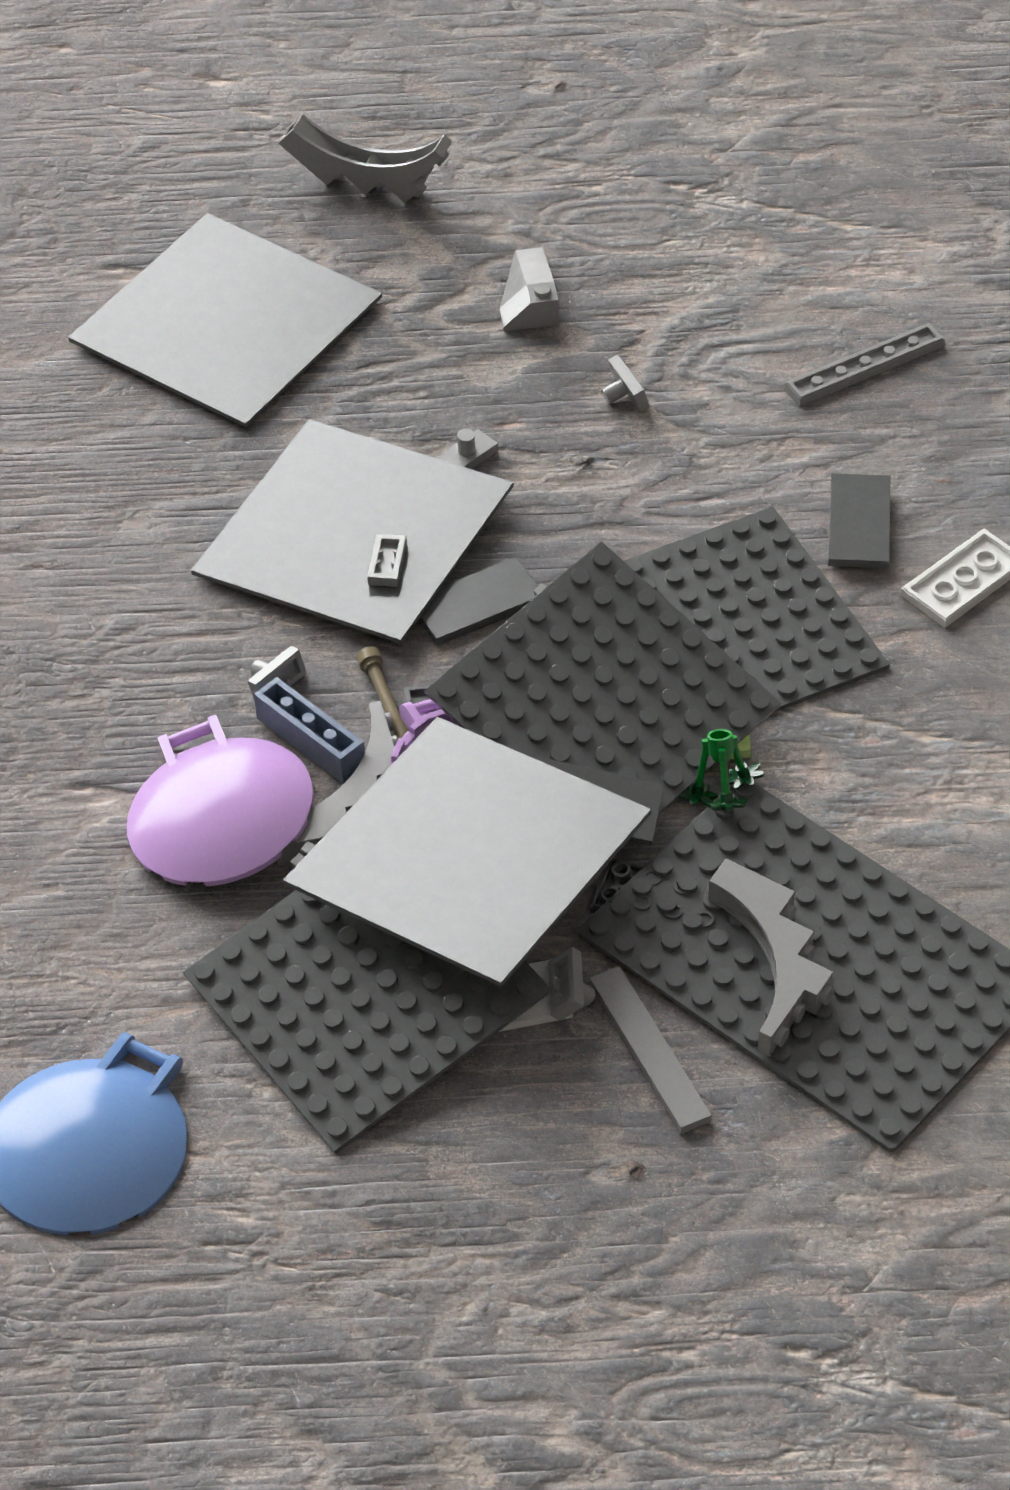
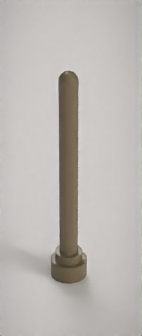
[356,646,408,739]

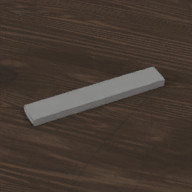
[785,323,945,406]
[590,966,712,1134]

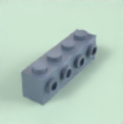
[254,677,365,784]

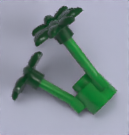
[678,729,765,811]

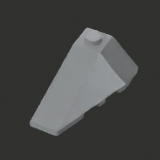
[500,247,559,332]

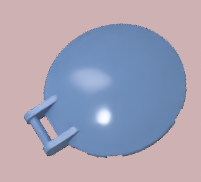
[0,1032,188,1236]

